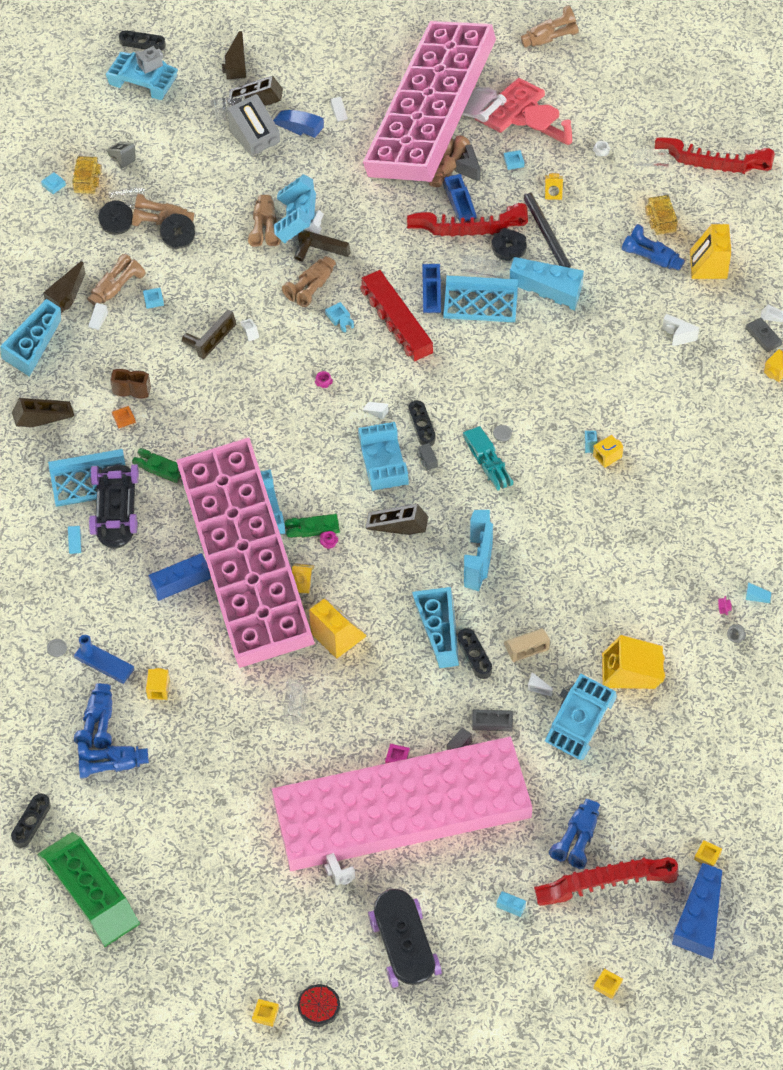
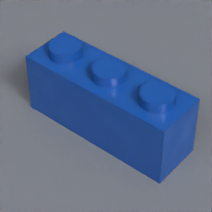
[148,553,211,601]

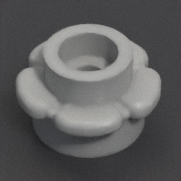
[727,624,746,643]

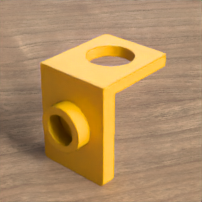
[545,173,563,200]
[292,563,314,594]

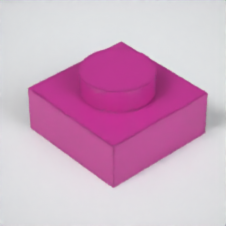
[385,744,410,764]

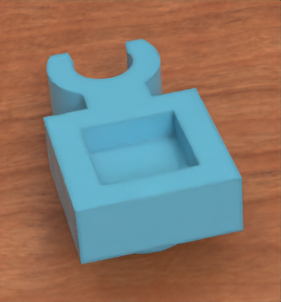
[325,302,354,333]

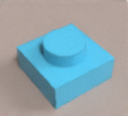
[504,150,525,170]
[41,172,66,194]
[143,288,164,309]

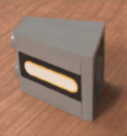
[227,94,280,156]

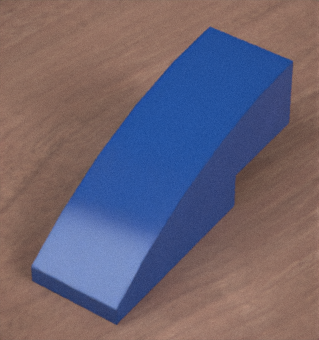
[273,110,324,138]
[443,174,477,222]
[422,264,441,313]

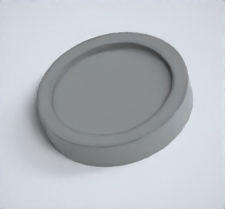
[493,425,512,442]
[47,639,67,657]

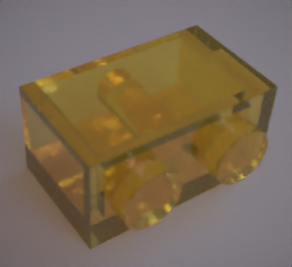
[72,156,102,194]
[645,195,678,235]

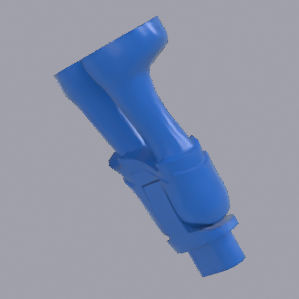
[622,224,685,271]
[74,683,112,749]
[78,742,149,779]
[549,799,600,869]

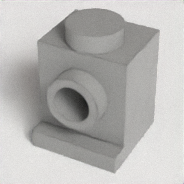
[135,46,163,74]

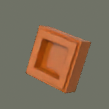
[112,406,136,429]

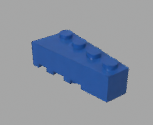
[672,863,723,960]

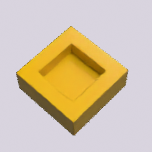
[694,840,722,867]
[593,968,623,999]
[252,999,279,1027]

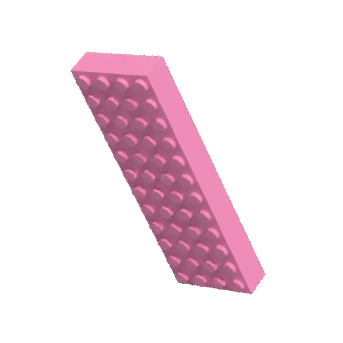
[363,21,496,182]
[176,437,315,668]
[272,736,532,871]

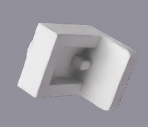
[324,853,355,885]

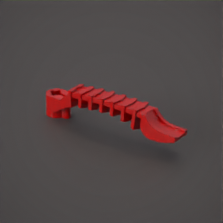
[654,137,775,174]
[407,203,528,237]
[534,857,679,906]

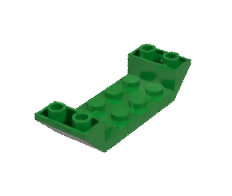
[37,832,140,948]

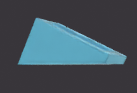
[585,431,597,453]
[68,526,81,554]
[746,582,771,603]

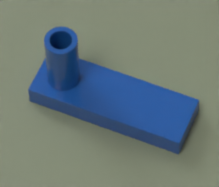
[74,635,135,684]

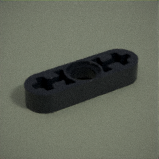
[119,30,166,51]
[408,400,436,446]
[458,628,492,679]
[11,793,51,848]

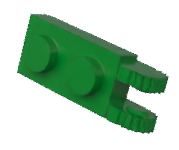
[132,448,181,483]
[285,514,340,538]

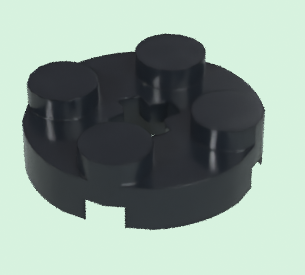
[160,213,195,249]
[491,228,527,261]

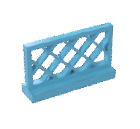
[443,275,518,322]
[48,449,126,507]

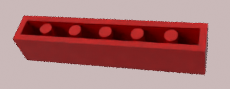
[360,270,433,362]

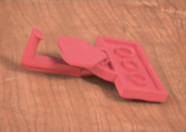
[475,78,572,145]

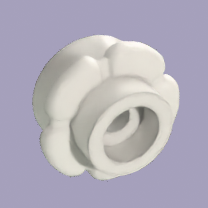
[593,141,610,156]

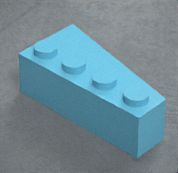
[510,257,584,311]
[0,299,61,377]
[412,587,459,668]

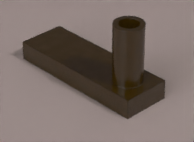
[294,230,351,262]
[182,309,237,359]

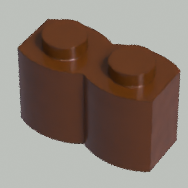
[110,369,151,399]

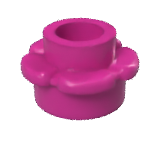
[315,371,333,388]
[320,531,338,549]
[718,596,732,615]

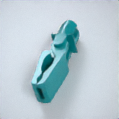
[463,426,514,491]

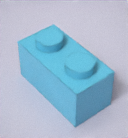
[496,891,526,917]

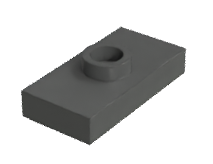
[746,317,782,352]
[472,709,513,732]

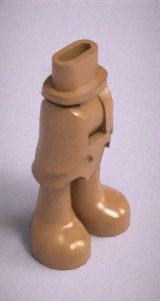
[521,5,579,48]
[429,135,470,187]
[132,193,195,226]
[248,195,281,247]
[87,254,146,306]
[282,256,336,307]

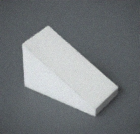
[331,96,348,122]
[88,303,108,330]
[761,304,783,322]
[240,318,259,341]
[363,402,388,420]
[528,673,553,696]

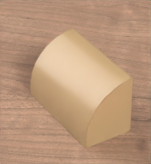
[504,628,550,662]

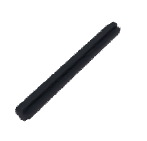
[524,192,571,268]

